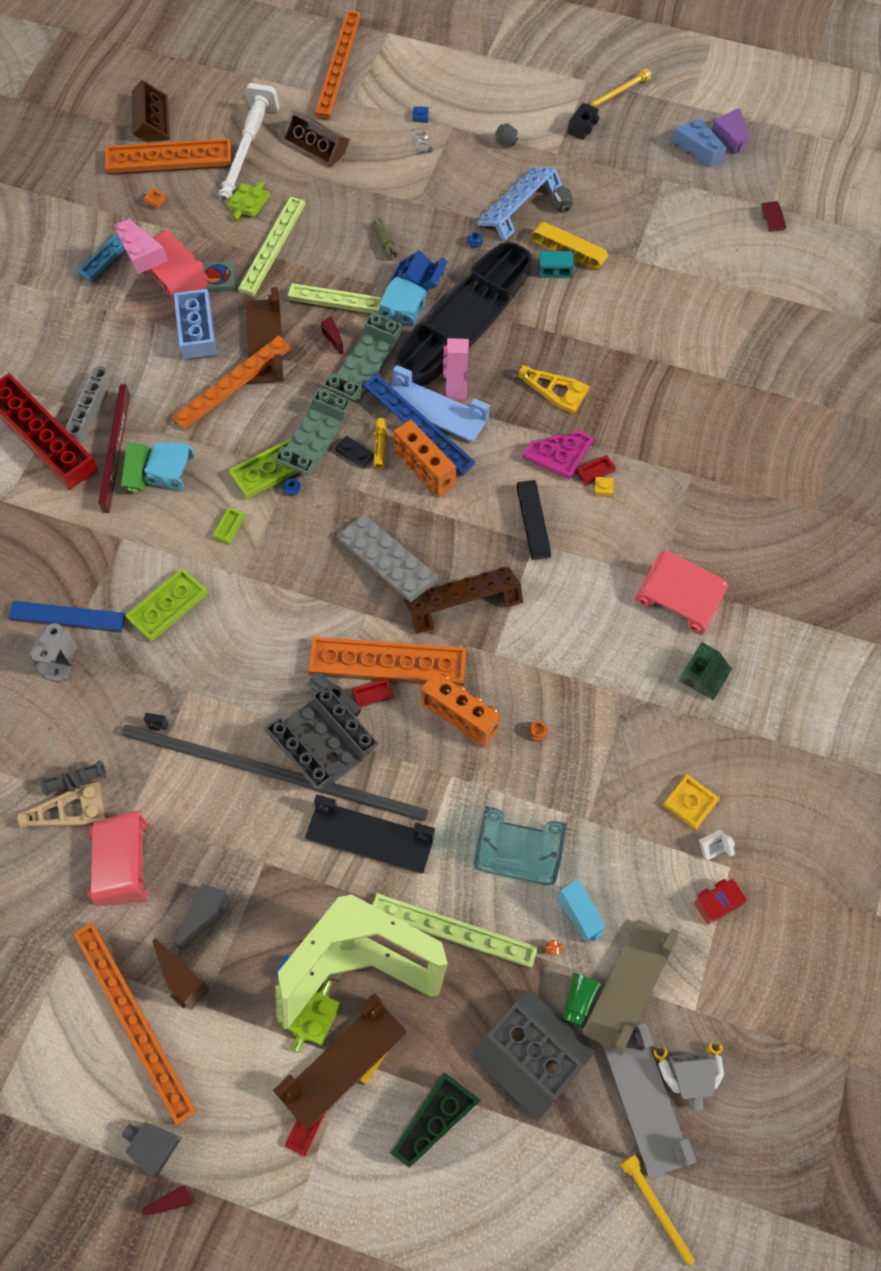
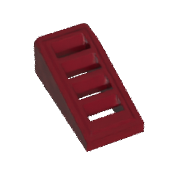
[321,317,344,354]
[142,1185,196,1215]

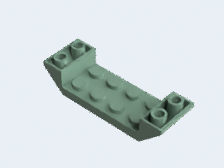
[322,312,402,400]
[274,387,351,475]

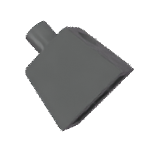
[122,1122,182,1179]

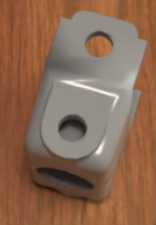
[30,623,77,682]

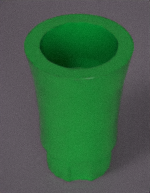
[562,973,601,1027]

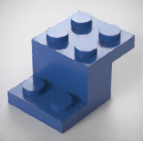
[388,250,448,292]

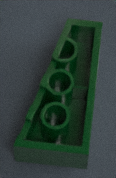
[389,1072,481,1168]

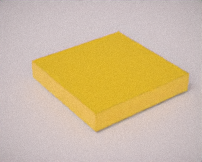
[662,774,720,830]

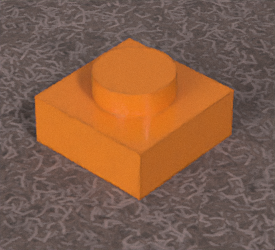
[144,188,167,209]

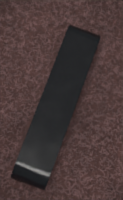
[517,480,551,560]

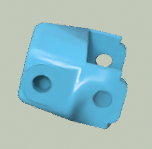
[379,277,427,325]
[144,442,195,492]

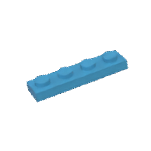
[77,233,125,282]

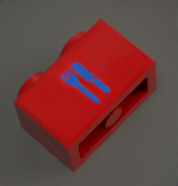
[694,878,747,925]

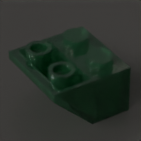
[679,642,732,700]

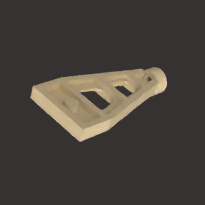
[17,782,106,829]

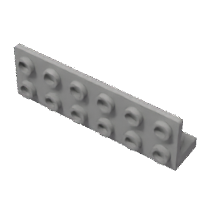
[602,1023,697,1178]

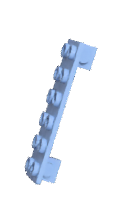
[477,167,562,240]
[390,365,490,443]

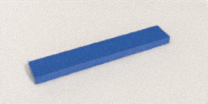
[8,601,125,633]

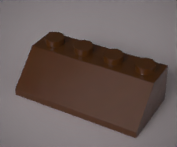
[131,79,170,142]
[281,110,350,167]

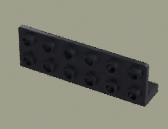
[305,794,435,874]

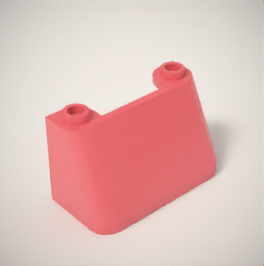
[635,550,728,635]
[88,811,147,906]

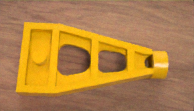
[518,365,590,415]

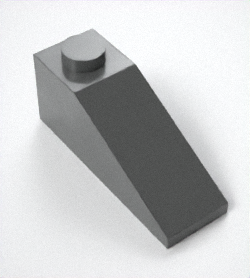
[174,883,229,949]

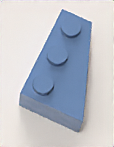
[671,118,727,167]

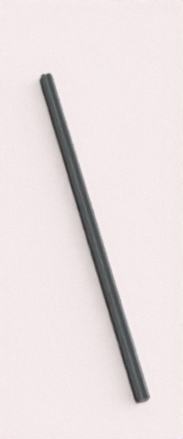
[122,725,428,821]

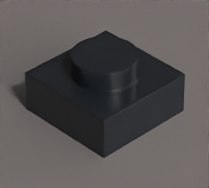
[144,713,169,731]

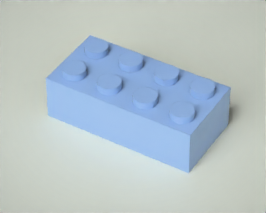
[174,289,217,359]

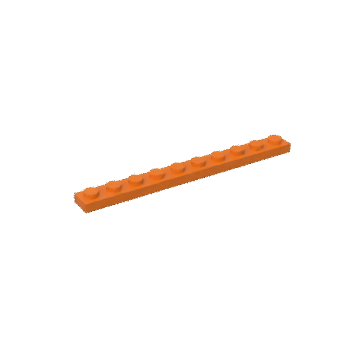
[315,11,361,119]
[73,922,198,1126]

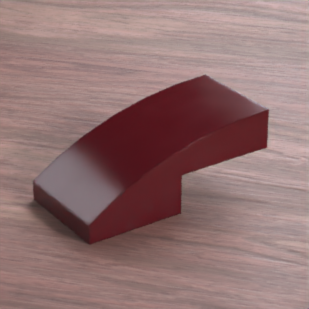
[761,201,786,232]

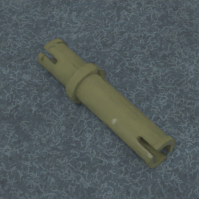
[373,218,398,260]

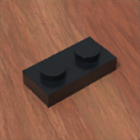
[335,435,374,469]

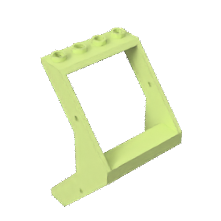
[275,895,448,1029]

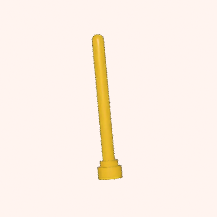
[591,68,651,107]
[620,1154,695,1266]

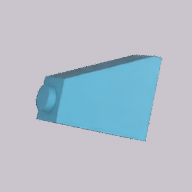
[557,879,606,943]

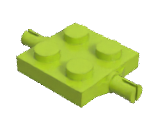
[226,180,270,221]
[282,979,341,1053]

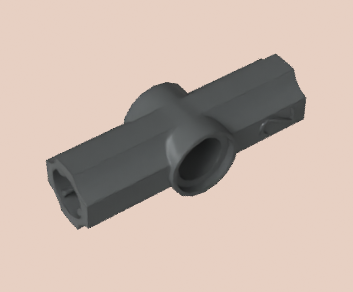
[308,672,362,718]

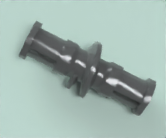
[40,760,106,796]

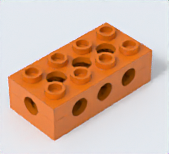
[393,419,456,498]
[421,671,501,747]

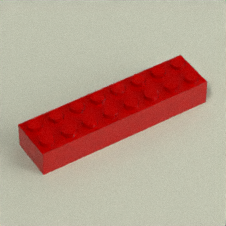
[0,373,99,490]

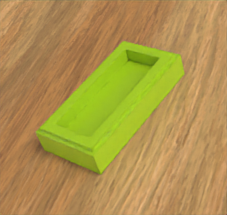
[212,507,245,545]

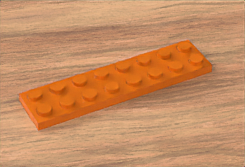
[105,138,232,173]
[308,637,466,686]

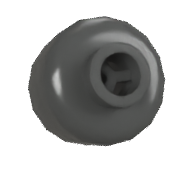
[495,123,518,148]
[551,186,574,212]

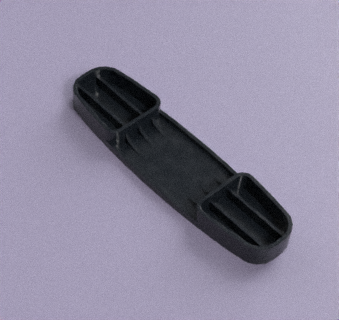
[395,242,532,386]

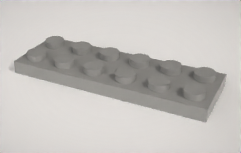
[337,514,438,603]

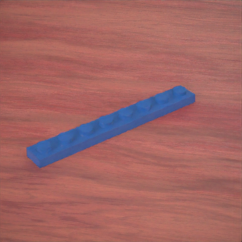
[364,374,475,476]

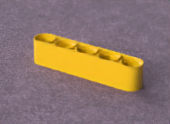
[531,222,608,270]

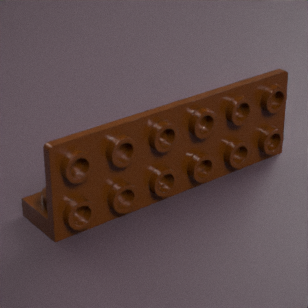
[246,287,284,383]
[403,567,523,634]
[273,993,407,1130]

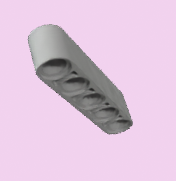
[65,366,111,444]

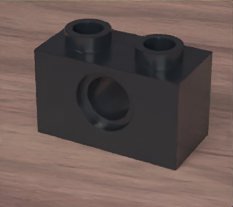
[567,102,600,140]

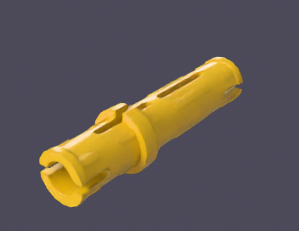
[373,418,388,469]

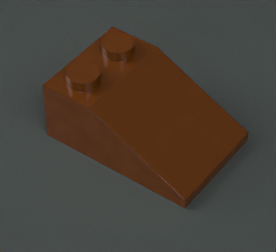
[152,938,210,1010]

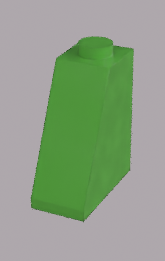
[121,443,151,493]

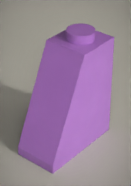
[712,108,750,154]

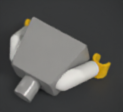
[653,1042,724,1110]

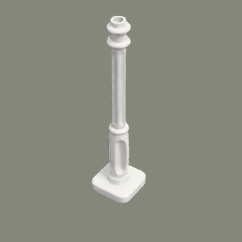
[218,83,279,202]

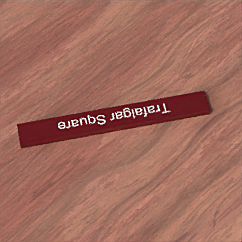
[98,384,130,513]

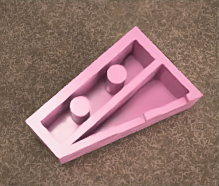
[114,219,168,274]
[443,338,469,400]

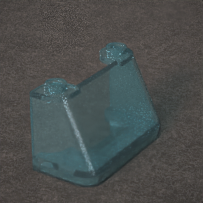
[474,806,567,886]

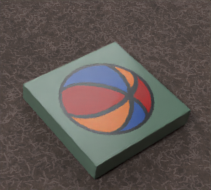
[202,261,235,292]

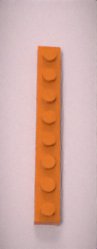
[172,336,291,430]

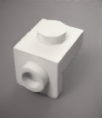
[699,830,735,860]

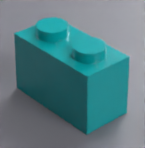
[539,251,574,278]

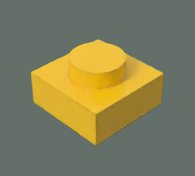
[594,477,613,497]

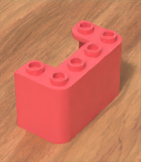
[142,229,208,307]

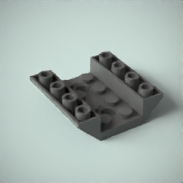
[264,685,378,790]
[471,989,596,1121]

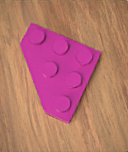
[522,430,594,480]

